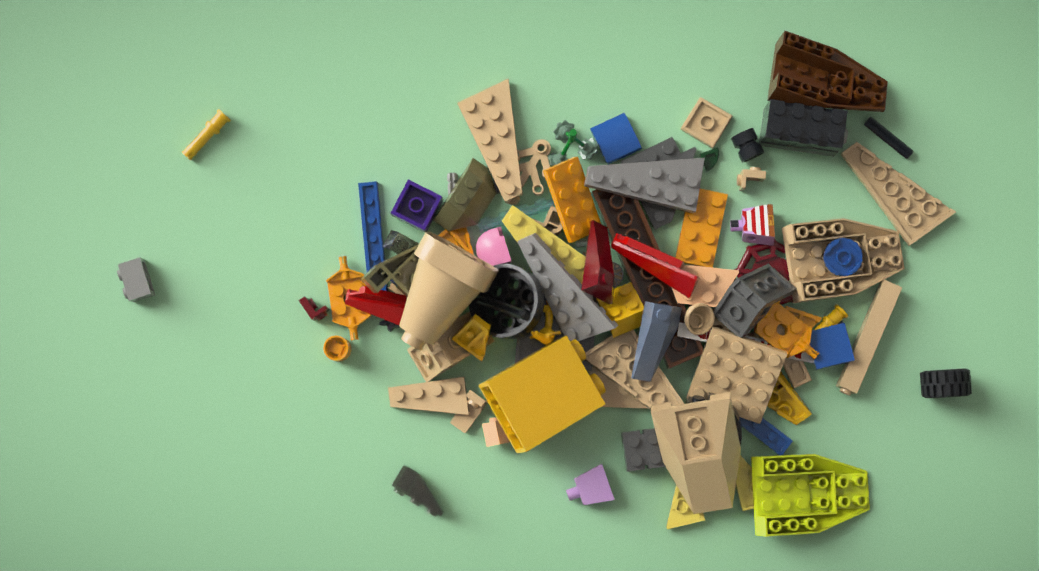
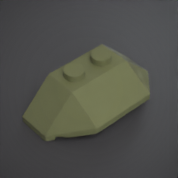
[433,158,496,231]

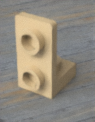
[450,390,488,433]

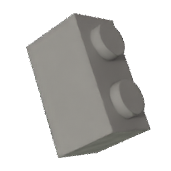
[117,257,155,302]

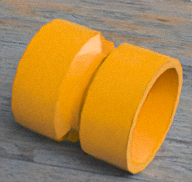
[323,335,352,362]

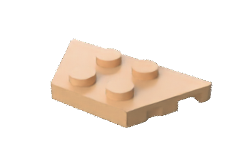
[671,265,739,308]

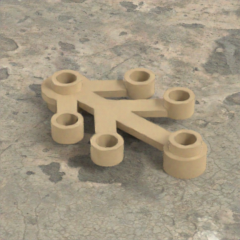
[507,139,551,206]

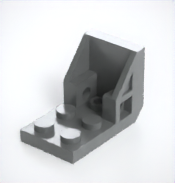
[713,264,797,338]

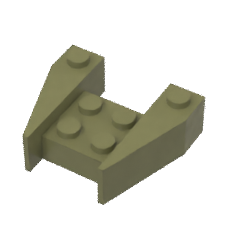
[360,244,419,297]

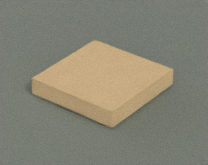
[680,97,733,149]

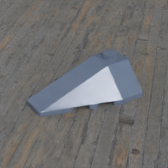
[631,301,682,382]

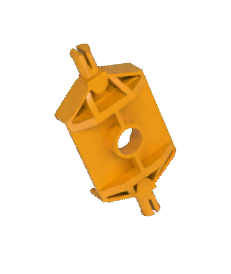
[326,256,371,341]
[754,301,819,359]

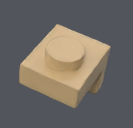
[737,167,766,191]

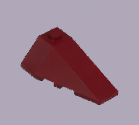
[581,220,615,305]

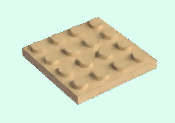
[686,326,787,424]

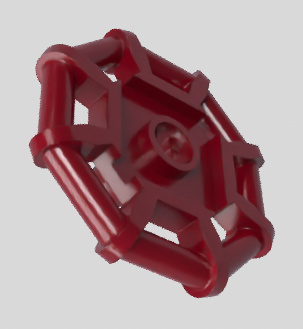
[734,239,793,305]

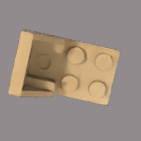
[407,311,495,382]

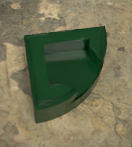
[700,147,719,172]

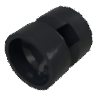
[731,128,764,163]

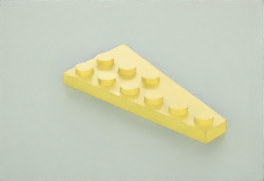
[502,205,586,284]

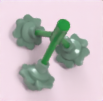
[548,120,598,166]

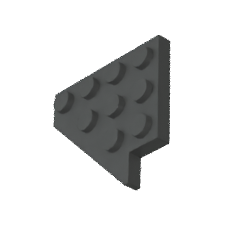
[621,137,696,230]

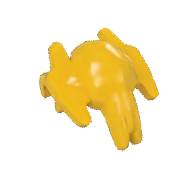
[530,300,561,345]

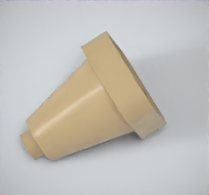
[399,232,499,350]

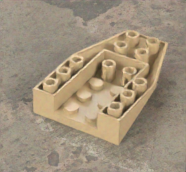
[782,218,905,303]
[651,392,741,514]

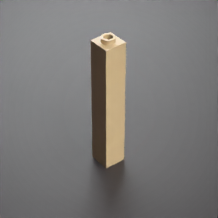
[836,280,902,396]

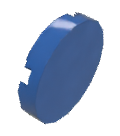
[823,238,863,276]

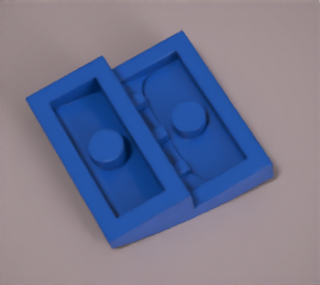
[590,113,642,165]

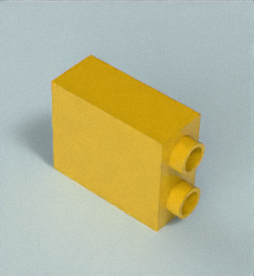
[478,335,606,453]

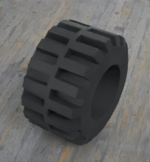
[920,368,972,398]

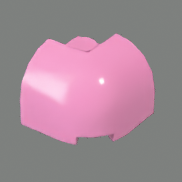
[476,226,512,266]

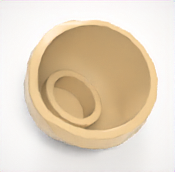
[684,303,715,335]

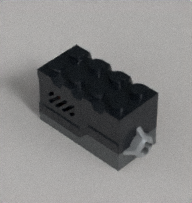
[759,99,848,157]

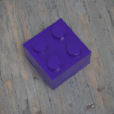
[391,179,443,233]

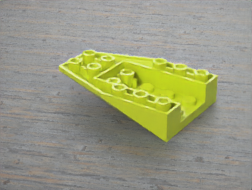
[751,454,870,537]

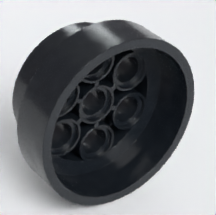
[469,264,544,339]

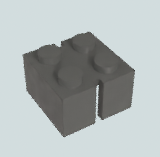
[621,428,666,472]

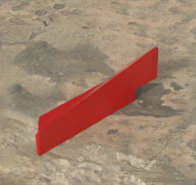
[611,233,699,298]
[345,286,407,325]

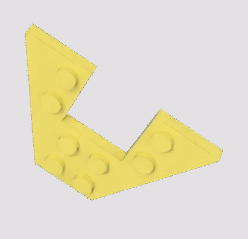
[666,455,754,529]

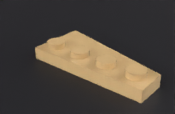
[388,377,470,415]

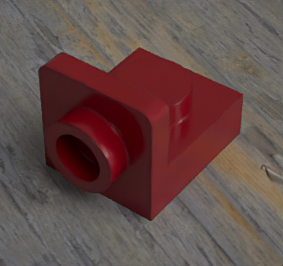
[298,296,329,321]

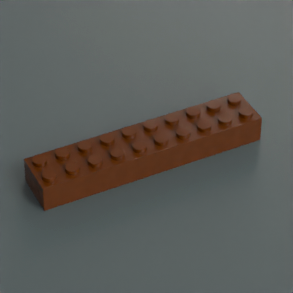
[591,189,704,369]

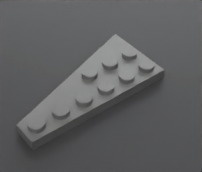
[584,158,705,213]
[517,233,618,341]

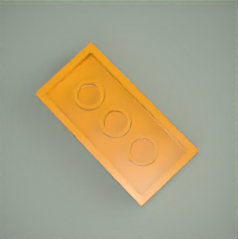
[543,157,601,243]
[675,188,728,268]

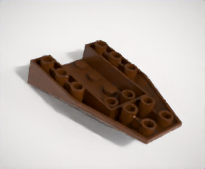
[767,30,888,112]

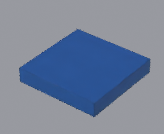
[810,323,855,370]

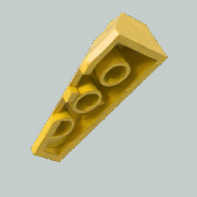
[767,371,812,425]

